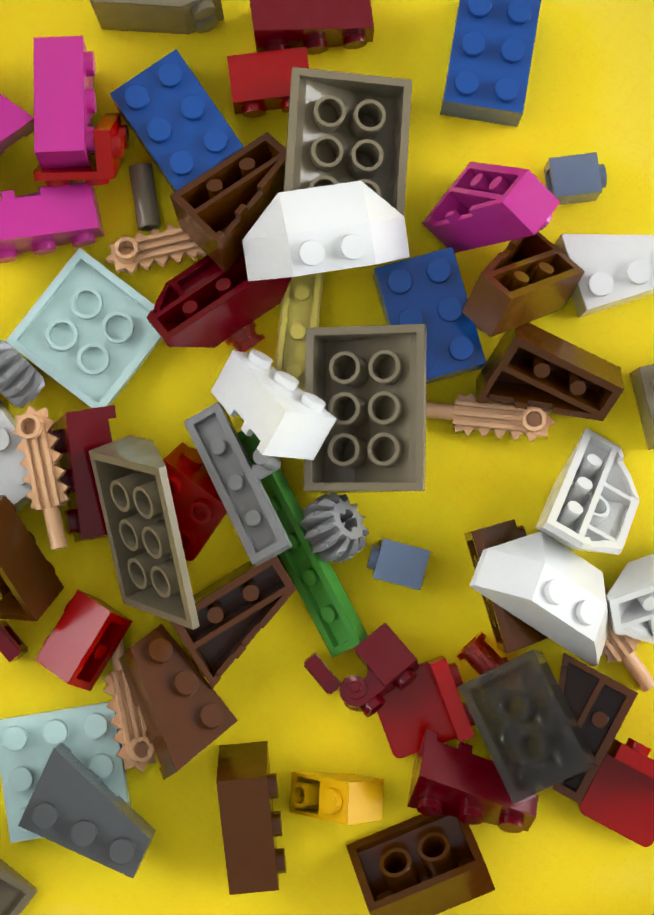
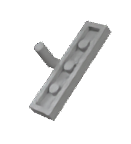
[183,402,293,566]

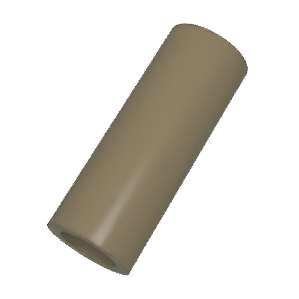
[129,163,161,231]

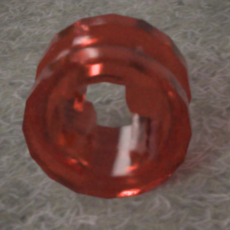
[225,322,265,352]

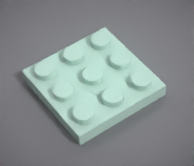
[6,247,162,408]
[0,701,131,843]

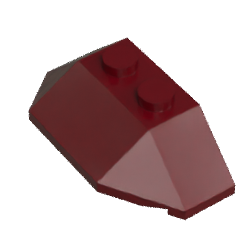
[147,252,292,348]

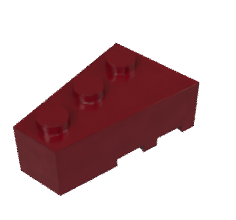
[249,0,374,55]
[51,405,116,543]
[407,729,541,833]

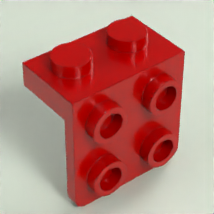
[33,113,129,187]
[163,442,227,561]
[377,656,478,758]
[578,738,654,847]

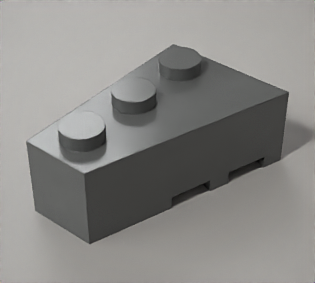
[18,742,156,878]

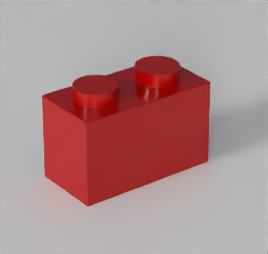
[227,47,309,118]
[35,590,133,691]

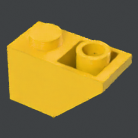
[290,771,384,825]

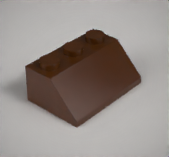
[0,495,64,622]
[464,519,548,653]
[346,814,495,915]

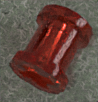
[456,631,510,686]

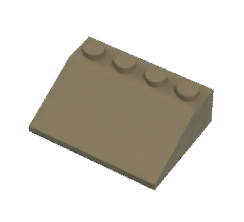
[283,67,412,216]
[304,324,427,493]
[89,435,200,630]

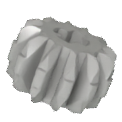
[0,340,45,408]
[300,492,369,564]

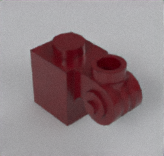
[339,623,419,718]

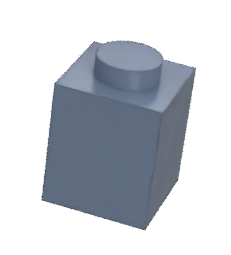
[544,152,607,205]
[366,538,430,590]

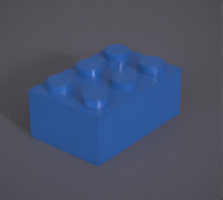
[440,0,541,127]
[110,49,244,193]
[373,247,486,384]

